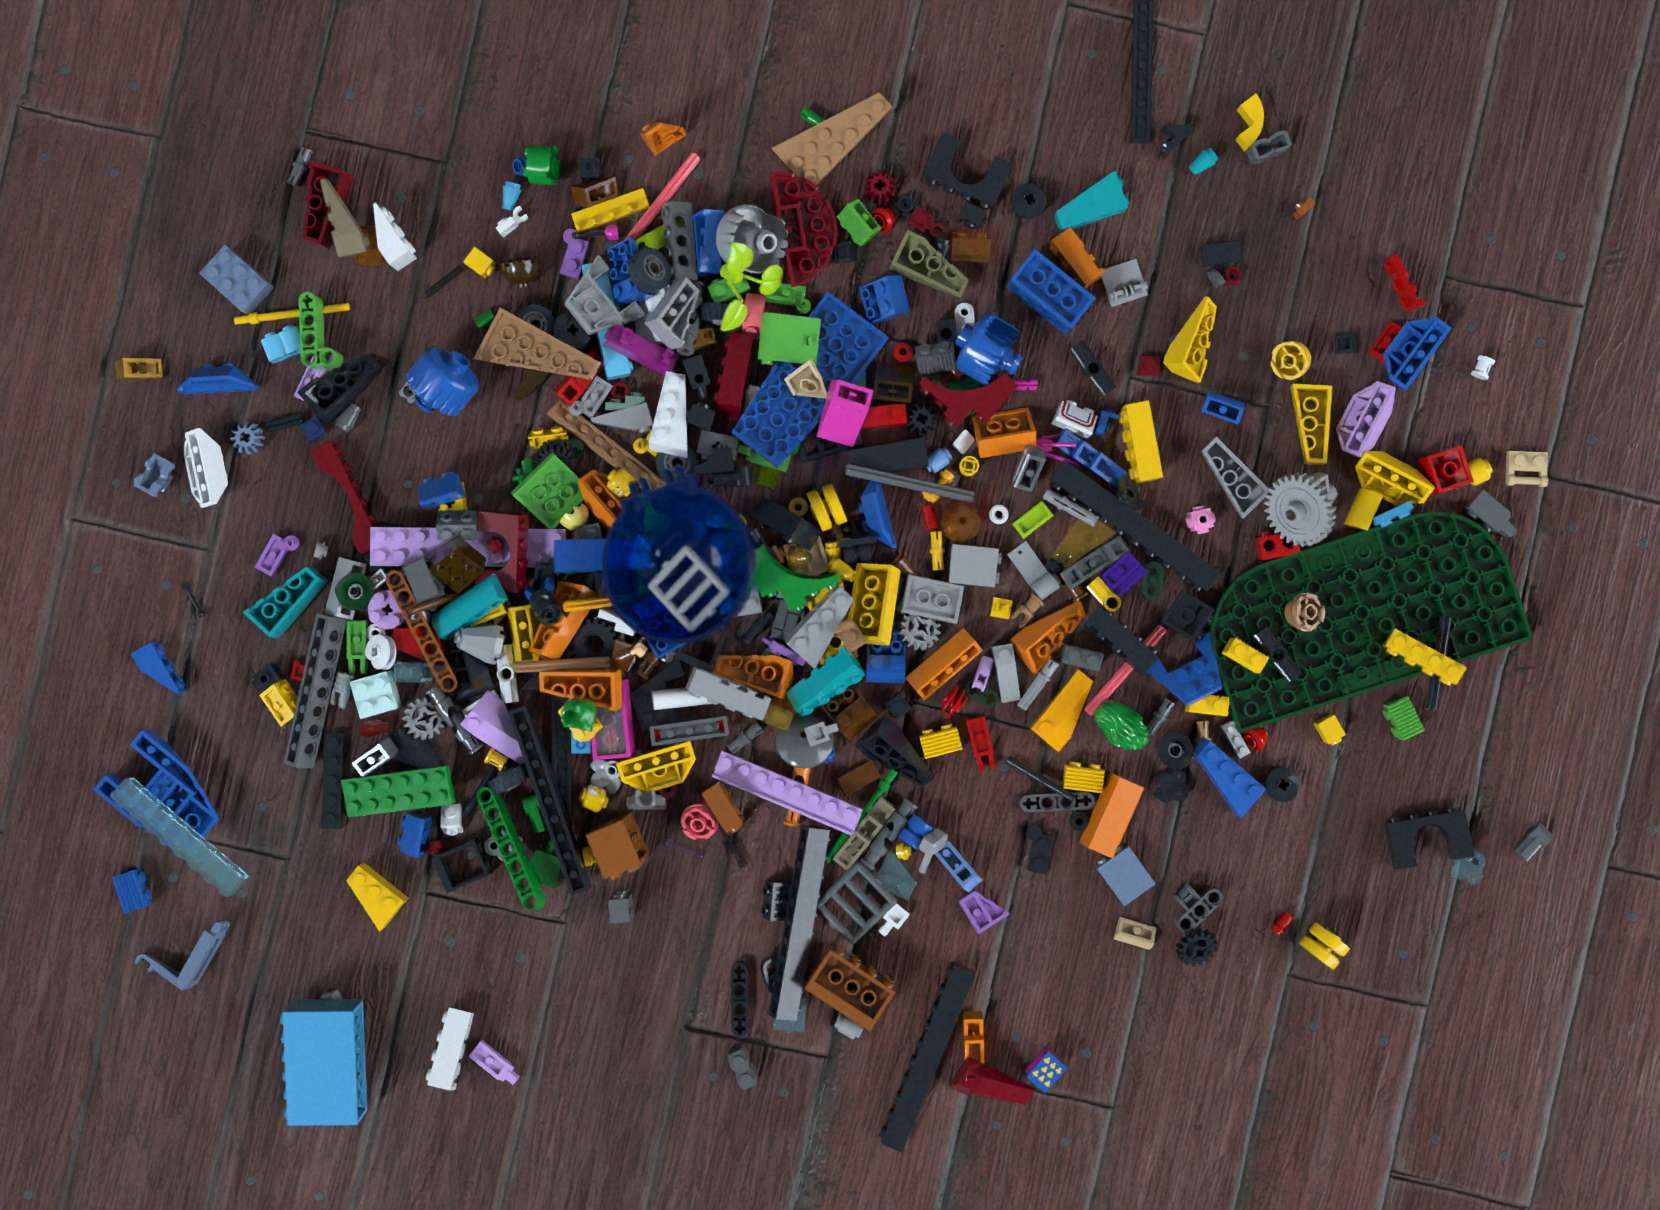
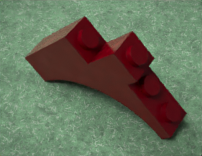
[918,373,1018,427]

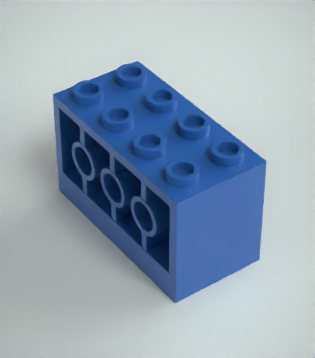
[1006,249,1096,336]

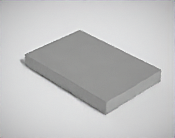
[900,574,964,624]

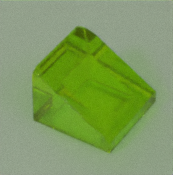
[757,466,781,490]

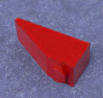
[860,404,907,430]

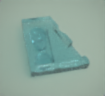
[877,850,916,900]

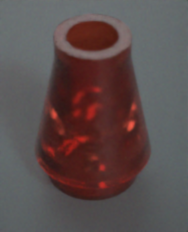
[360,719,389,738]

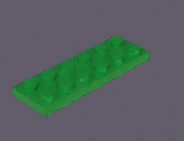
[341,765,455,817]

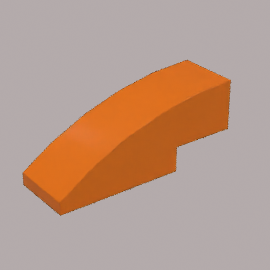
[963,1011,984,1064]

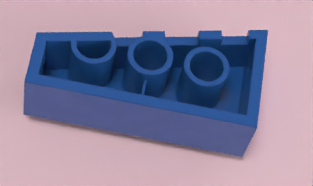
[1194,737,1266,818]

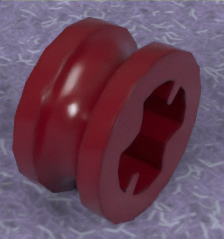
[612,382,630,400]

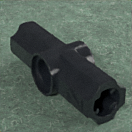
[1069,340,1116,397]
[1252,626,1302,683]

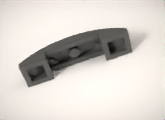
[1060,535,1130,590]

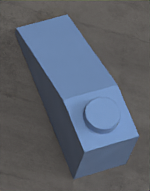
[935,839,982,892]

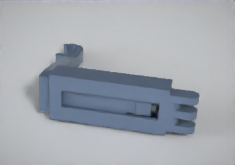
[135,920,230,991]

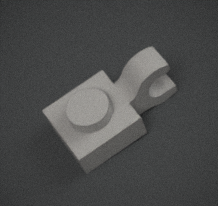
[804,721,839,747]

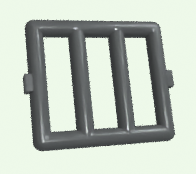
[816,862,897,944]

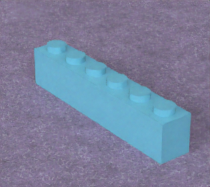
[582,261,633,381]

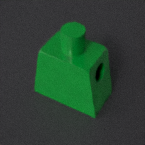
[530,840,562,890]

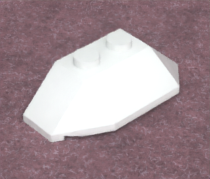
[184,428,228,508]

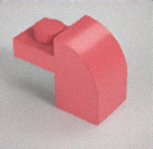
[742,293,766,340]

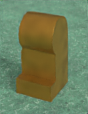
[693,328,717,350]

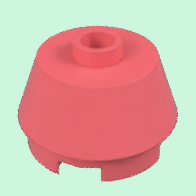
[681,802,718,840]

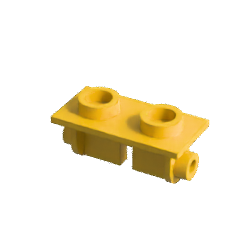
[528,426,569,449]

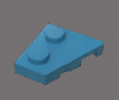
[1372,501,1414,528]

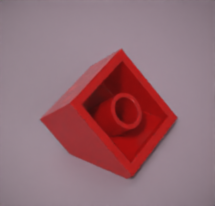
[1417,445,1474,495]

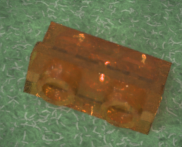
[951,230,991,262]

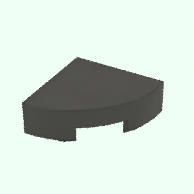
[1206,269,1226,288]

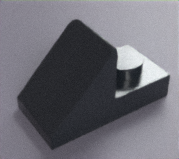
[1159,124,1194,160]

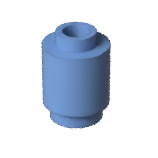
[925,447,953,474]

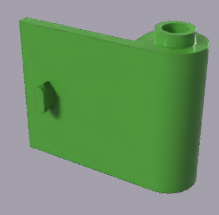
[758,312,821,366]

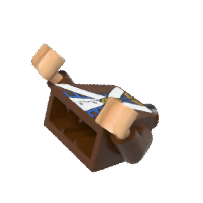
[610,632,647,677]

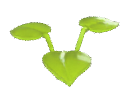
[720,242,784,331]

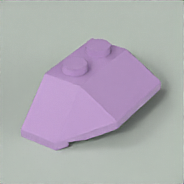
[1336,381,1396,457]

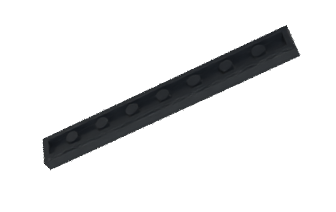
[1130,0,1153,144]

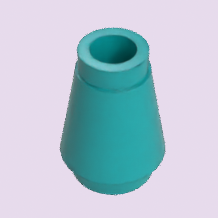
[1188,148,1218,176]

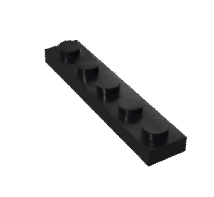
[321,733,345,829]

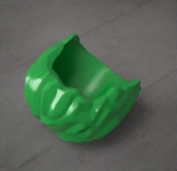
[561,697,596,731]

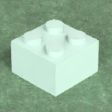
[350,671,402,719]

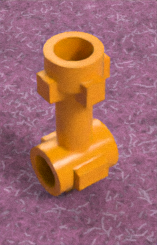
[922,469,955,504]

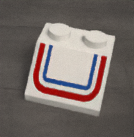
[1051,400,1098,439]

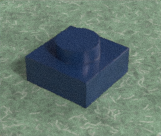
[300,416,328,442]

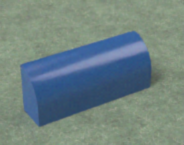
[553,538,634,573]

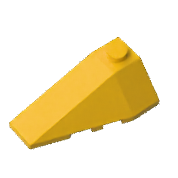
[1163,296,1217,383]

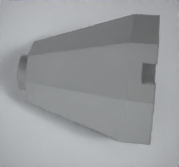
[454,624,504,664]

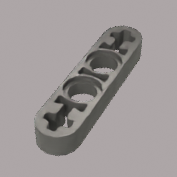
[1019,791,1095,812]

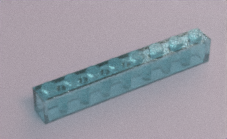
[110,777,250,897]

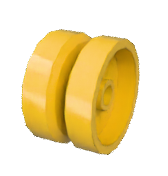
[806,483,847,532]
[1299,922,1350,970]

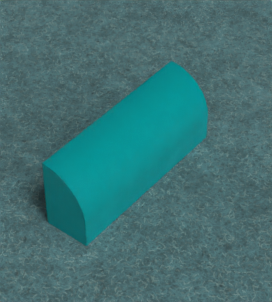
[431,573,509,640]

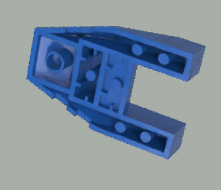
[93,729,220,848]

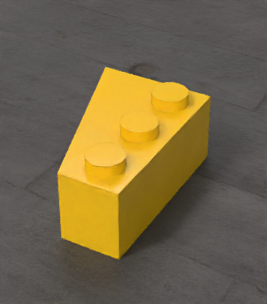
[507,604,540,662]

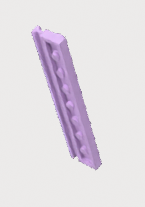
[712,751,863,835]

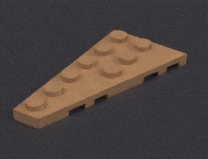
[771,93,893,186]
[473,308,601,380]

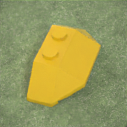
[1355,451,1435,506]
[616,741,696,792]

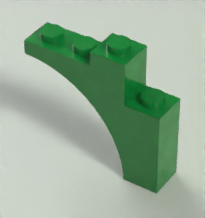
[743,544,841,611]

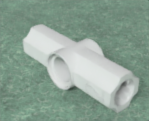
[496,644,519,703]

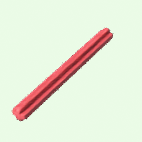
[624,152,700,241]
[1084,625,1166,716]

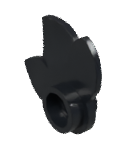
[1117,476,1147,510]
[1153,769,1189,803]

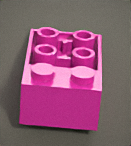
[816,380,874,447]

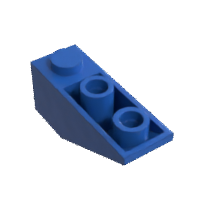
[131,642,186,694]

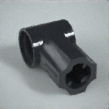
[714,466,752,487]

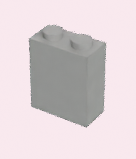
[948,544,1002,587]

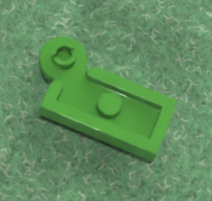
[765,283,811,314]

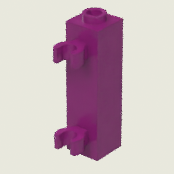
[604,324,678,376]

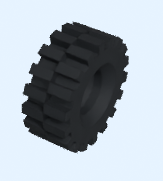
[569,619,619,660]

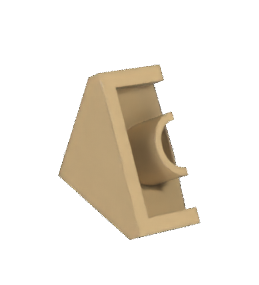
[784,359,827,399]

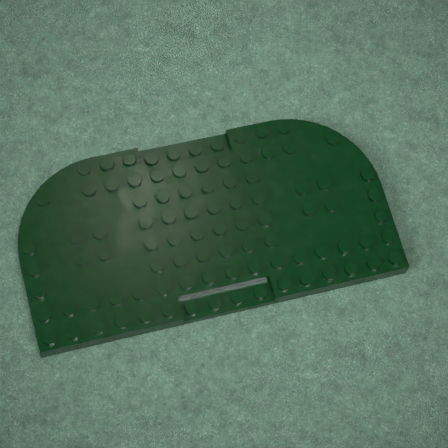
[1209,512,1534,733]

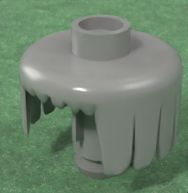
[716,204,788,274]

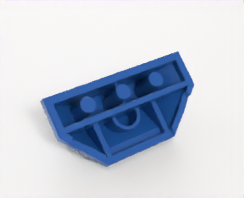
[1383,317,1452,391]
[177,363,260,395]
[858,480,897,549]

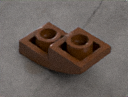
[836,760,881,797]

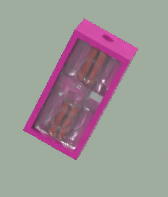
[591,679,636,760]

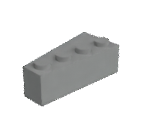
[1200,437,1270,519]
[784,584,854,669]
[686,666,771,721]

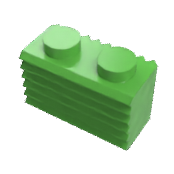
[836,199,882,247]
[1383,695,1425,740]

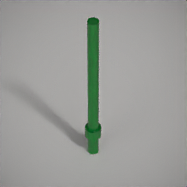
[826,769,898,864]

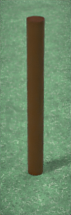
[408,585,474,615]

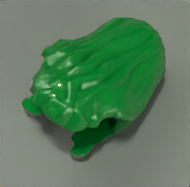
[1094,700,1149,750]

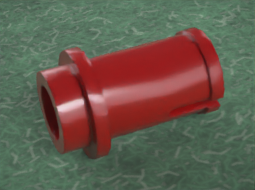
[921,505,939,530]
[1270,911,1294,936]

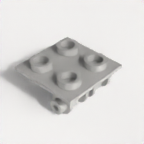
[1102,259,1148,307]

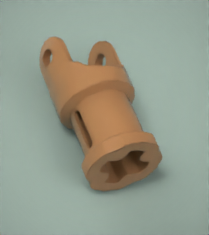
[1011,593,1045,627]

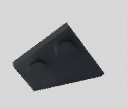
[836,517,877,547]

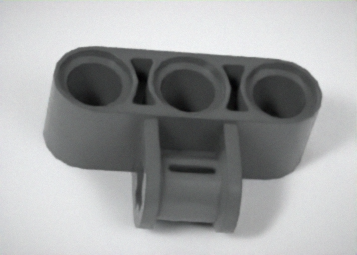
[1172,883,1223,933]

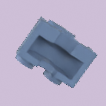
[133,453,175,497]

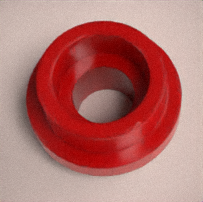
[893,343,913,362]

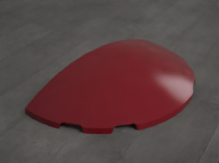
[770,171,837,288]

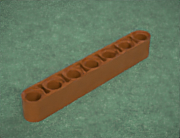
[386,570,457,692]

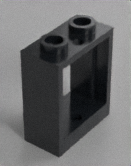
[675,613,729,672]
[431,838,493,893]

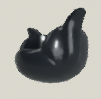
[520,672,540,695]

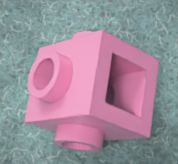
[1186,506,1216,534]

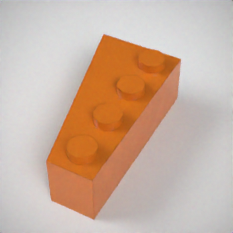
[529,581,598,660]
[539,669,622,711]

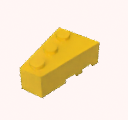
[346,863,408,932]

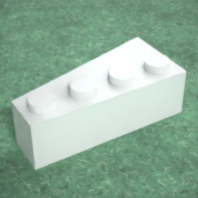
[649,371,688,458]

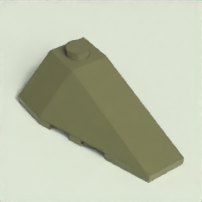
[889,230,969,298]

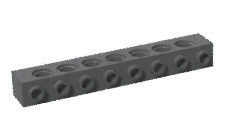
[284,613,347,769]

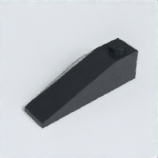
[298,355,382,426]
[444,636,493,703]

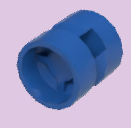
[898,814,934,850]

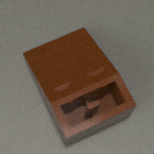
[821,684,879,741]

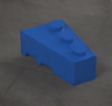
[693,209,724,277]

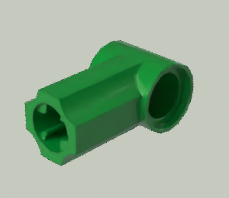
[522,794,548,833]

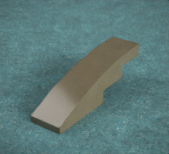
[833,796,896,871]

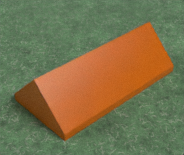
[1079,772,1144,858]

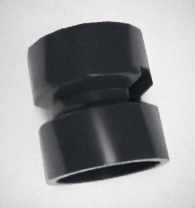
[843,543,872,566]
[529,589,562,625]

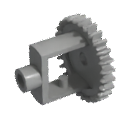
[1264,472,1337,547]

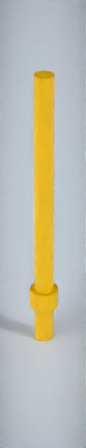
[234,303,350,325]

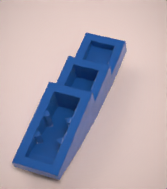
[1055,429,1129,490]

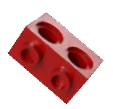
[1254,531,1300,561]

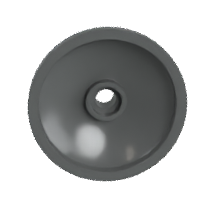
[776,714,834,769]

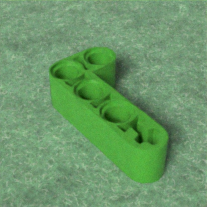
[299,292,343,370]

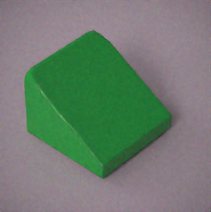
[474,309,495,330]

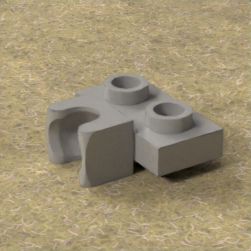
[626,790,667,810]

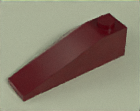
[949,1056,1035,1105]

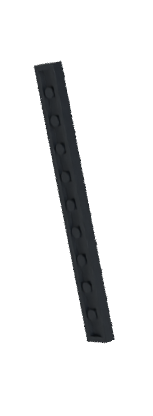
[552,641,572,827]

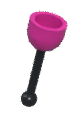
[572,224,618,240]

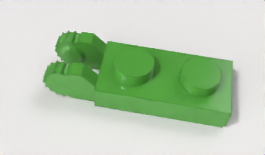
[347,620,368,674]

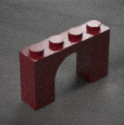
[475,510,529,593]

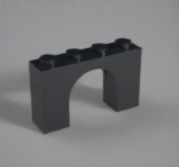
[923,132,1013,210]
[1384,807,1475,870]

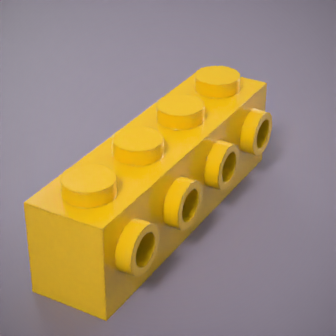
[1383,629,1467,686]

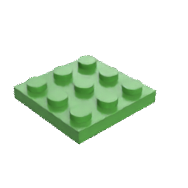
[511,452,584,529]

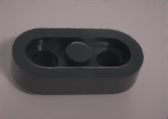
[760,957,778,994]

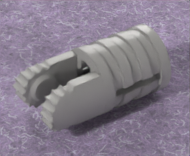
[329,671,355,709]

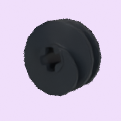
[1012,183,1047,219]
[1264,767,1299,802]

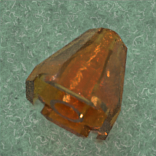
[940,502,981,543]

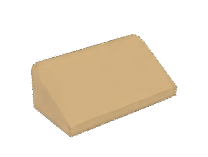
[1114,917,1157,949]

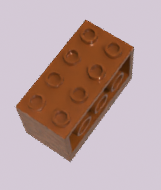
[586,812,649,880]
[805,943,895,1031]

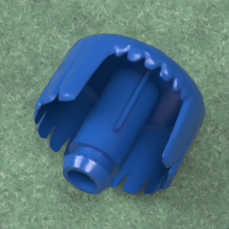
[955,313,1023,385]
[406,347,479,416]

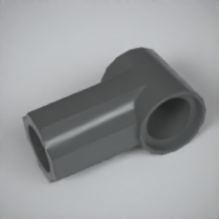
[1513,822,1553,862]

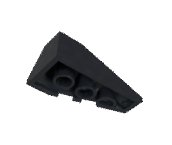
[855,716,935,787]

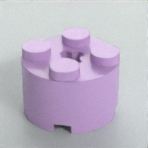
[368,590,411,629]

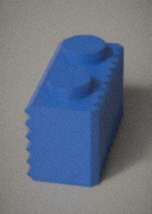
[1202,390,1245,425]
[112,868,152,914]

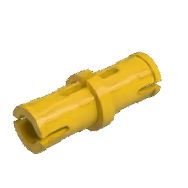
[930,531,945,570]

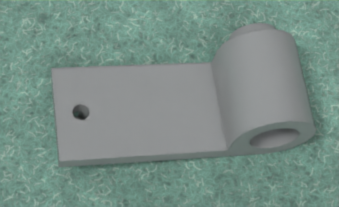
[1007,541,1061,601]

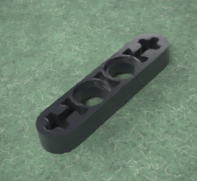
[731,961,749,1037]

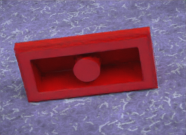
[1368,321,1402,364]

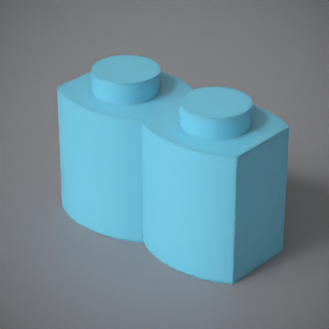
[261,325,300,364]

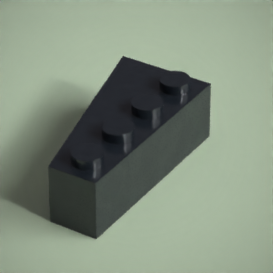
[1084,606,1159,676]

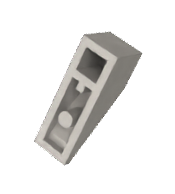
[591,403,653,433]
[991,643,1021,703]

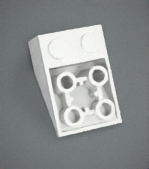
[373,203,417,271]

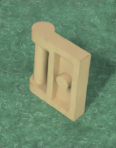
[1506,451,1548,487]

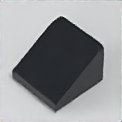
[833,241,858,263]
[1334,333,1358,354]

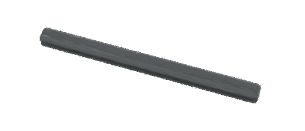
[845,464,974,502]

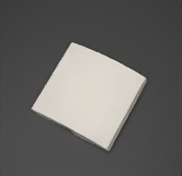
[598,607,639,636]

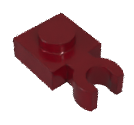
[908,207,944,239]

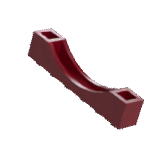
[310,441,377,555]

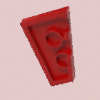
[1384,254,1426,313]

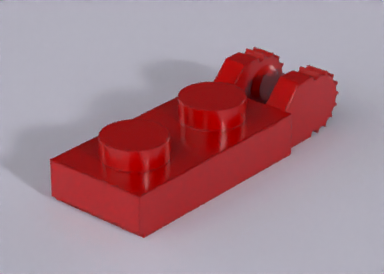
[966,716,996,772]

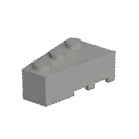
[644,277,699,350]

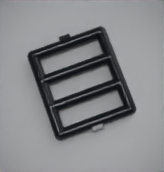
[798,424,863,463]

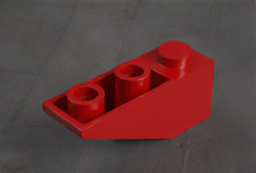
[552,349,604,406]

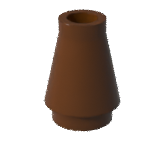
[889,553,917,578]

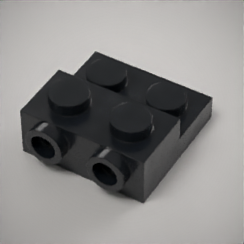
[1161,590,1216,644]

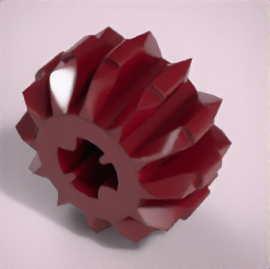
[863,170,896,204]

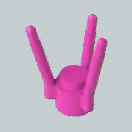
[1037,434,1079,465]

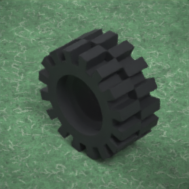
[537,439,574,468]

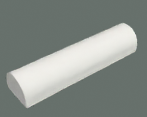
[652,687,712,710]

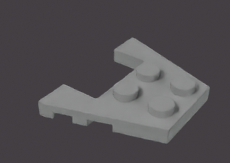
[564,255,646,335]

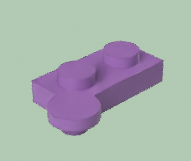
[560,229,590,280]
[255,534,300,577]
[762,635,805,666]

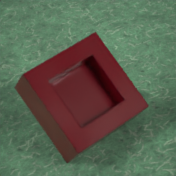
[1139,356,1160,376]

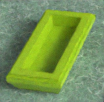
[1012,501,1054,539]

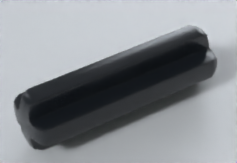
[265,414,304,432]

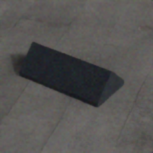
[847,436,929,480]
[387,719,455,787]

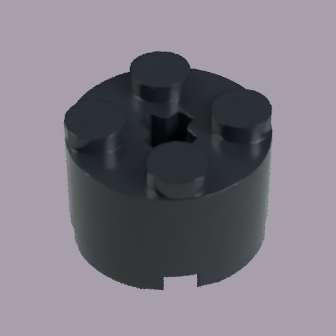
[554,311,595,352]

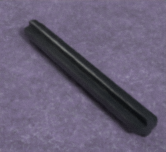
[1425,616,1452,711]

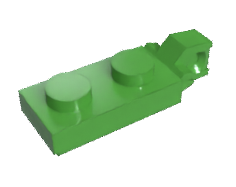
[737,445,792,473]

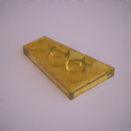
[1050,514,1116,568]

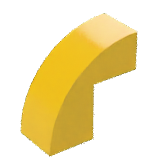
[1235,94,1264,152]

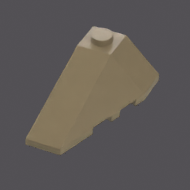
[320,179,370,257]

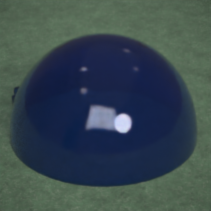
[602,465,757,644]

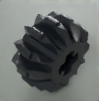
[906,403,938,436]

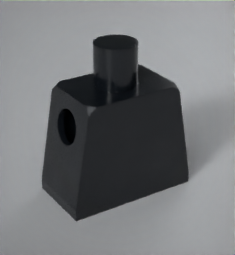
[683,353,711,399]

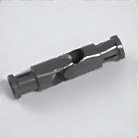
[677,280,706,356]
[425,684,483,755]
[860,797,918,870]

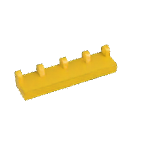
[571,188,650,233]

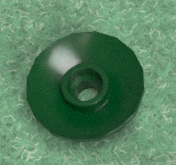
[336,572,374,611]

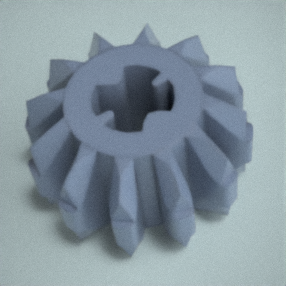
[230,422,265,455]

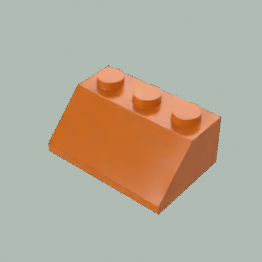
[972,407,1037,458]

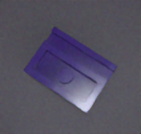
[1100,551,1148,598]

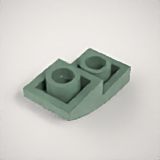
[605,393,647,412]

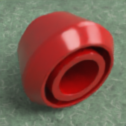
[871,208,895,234]
[1242,727,1268,751]

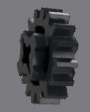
[1175,928,1218,967]

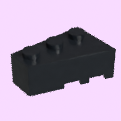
[751,496,822,551]

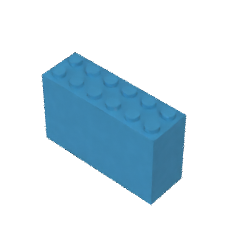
[280,999,367,1126]

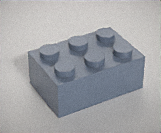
[199,245,274,315]

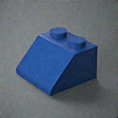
[418,472,466,509]
[398,811,433,858]

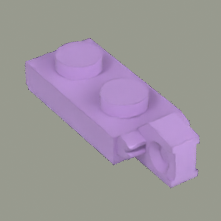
[469,1040,520,1085]

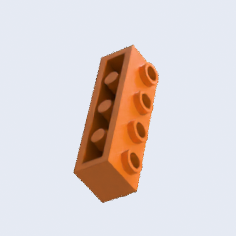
[905,628,983,701]

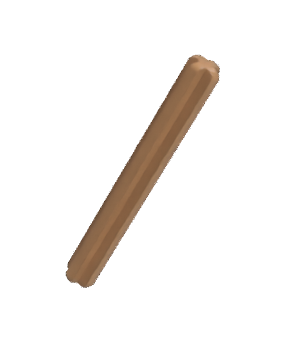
[513,657,611,673]

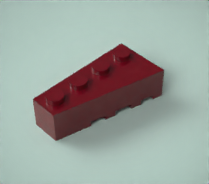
[303,160,353,250]
[714,332,754,420]

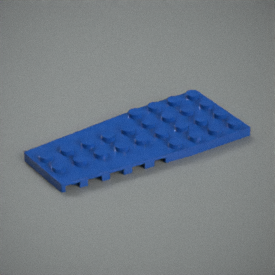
[732,292,889,468]

